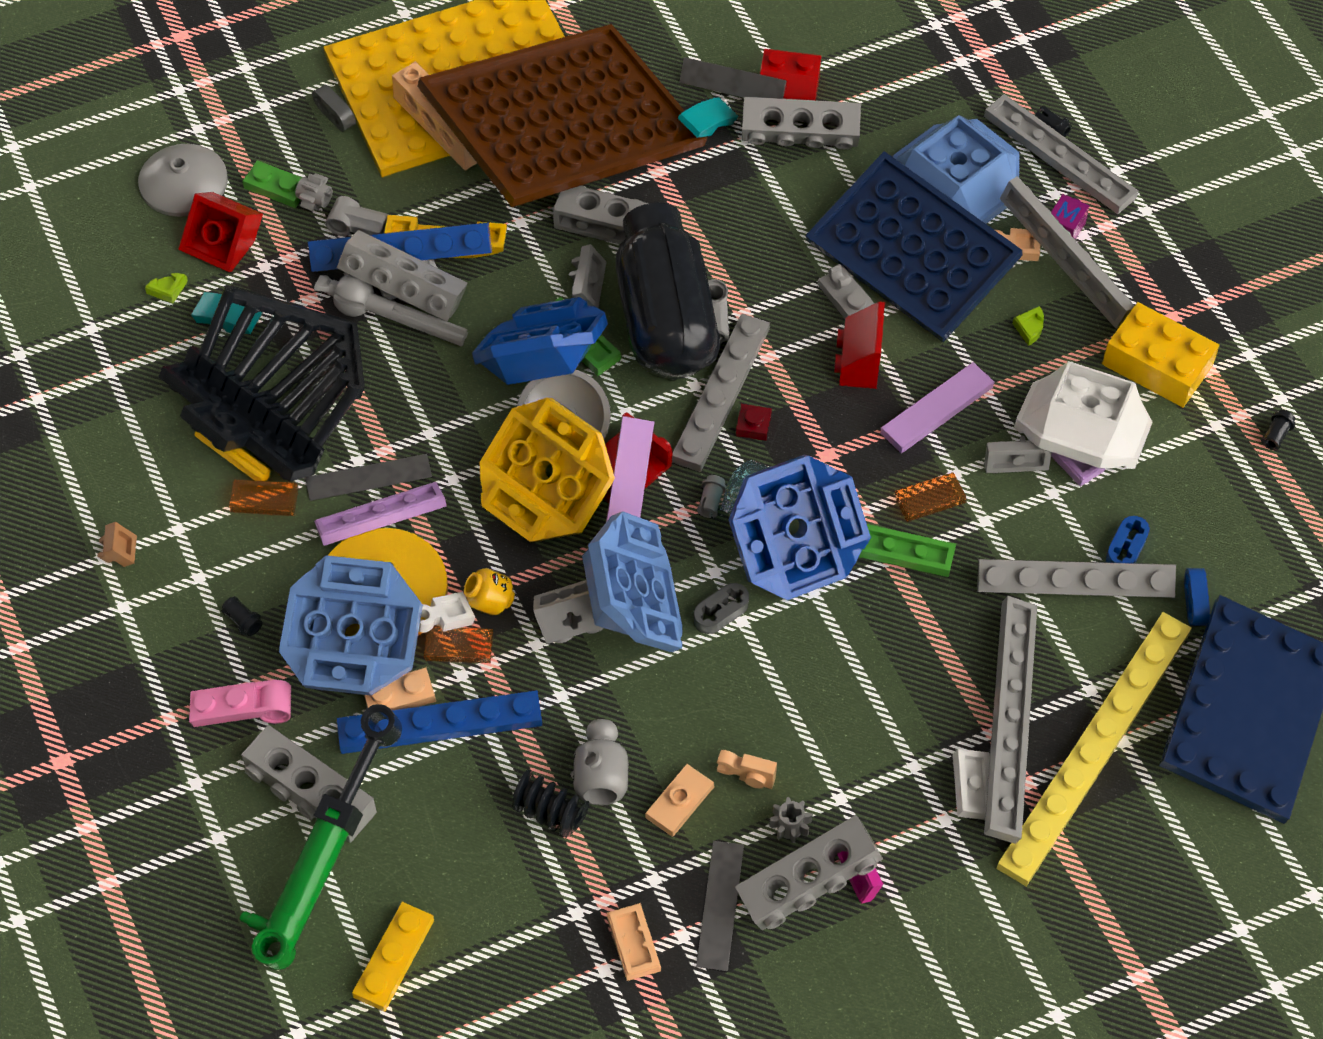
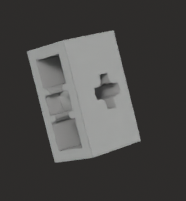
[533,580,603,644]

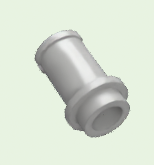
[697,475,727,518]

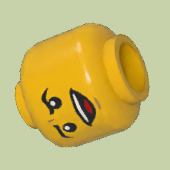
[464,568,515,615]

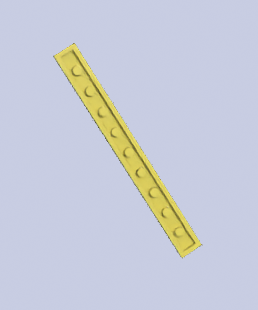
[996,612,1192,887]

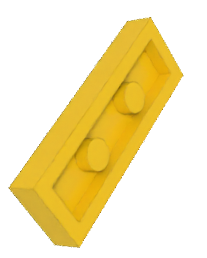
[352,902,434,1012]

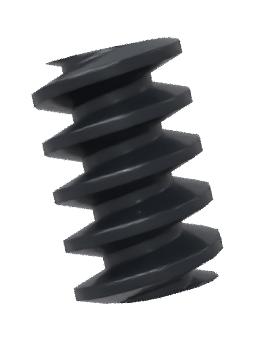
[512,769,589,838]

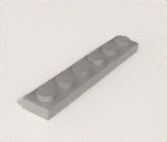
[984,94,1139,214]
[1000,176,1134,329]
[672,313,770,472]
[977,559,1176,598]

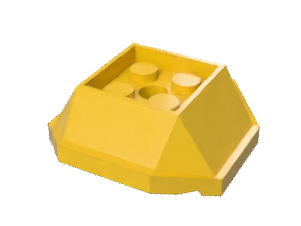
[479,397,615,542]

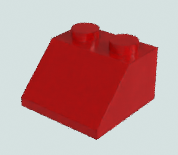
[760,49,822,101]
[178,192,263,272]
[834,302,885,389]

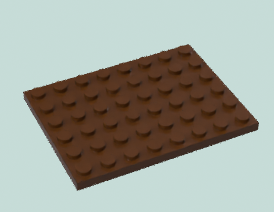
[417,24,707,207]

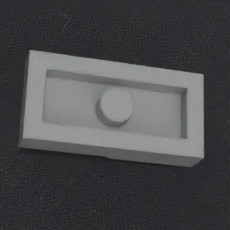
[569,244,606,308]
[818,264,875,319]
[984,436,1052,473]

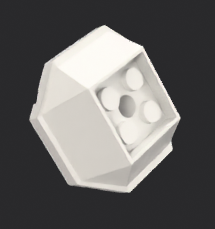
[1014,361,1152,469]

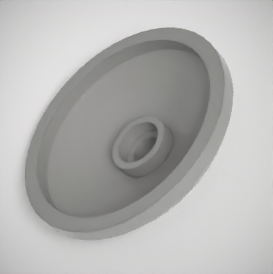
[138,144,228,217]
[517,370,611,439]

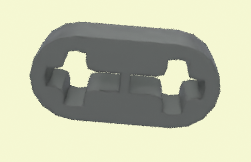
[312,84,356,132]
[694,583,749,634]

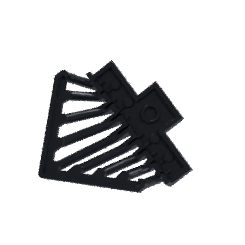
[158,285,365,482]

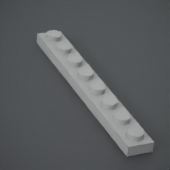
[984,596,1037,844]

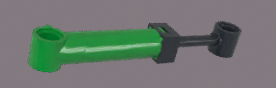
[240,704,402,970]

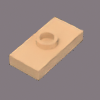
[645,764,714,837]
[607,903,661,981]

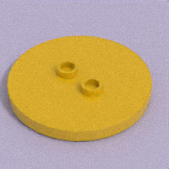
[328,528,448,636]

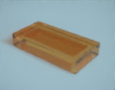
[894,472,967,522]
[229,479,299,516]
[424,626,494,663]

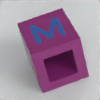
[1051,194,1090,240]

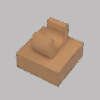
[97,522,137,567]

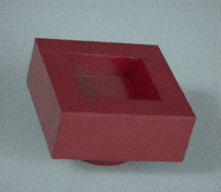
[736,403,772,441]

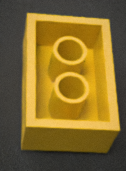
[1102,302,1220,408]

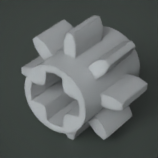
[295,173,333,211]
[769,797,813,843]

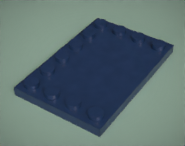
[805,151,1023,342]
[1159,595,1323,824]

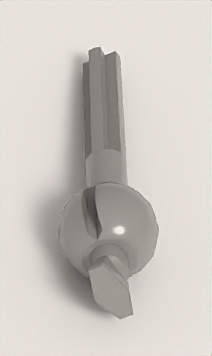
[314,275,468,347]

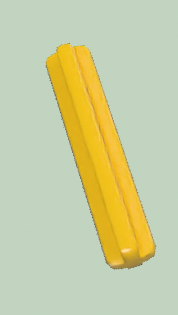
[194,431,271,484]

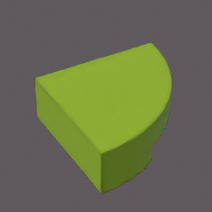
[145,273,188,304]
[1012,306,1044,346]

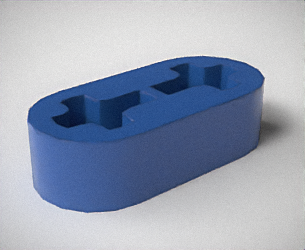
[1106,516,1150,563]
[1184,568,1210,626]

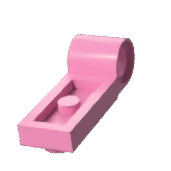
[189,680,291,727]

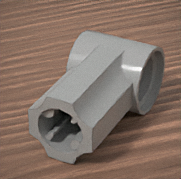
[325,196,389,236]
[708,279,729,344]

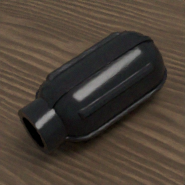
[616,202,720,381]

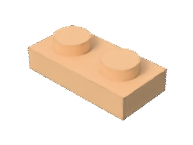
[364,668,436,710]

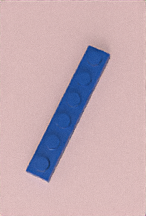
[308,222,492,272]
[337,690,542,754]

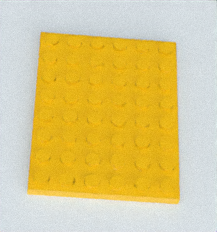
[323,0,565,177]

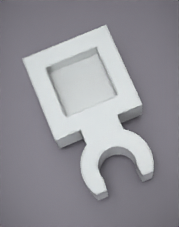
[419,591,475,632]

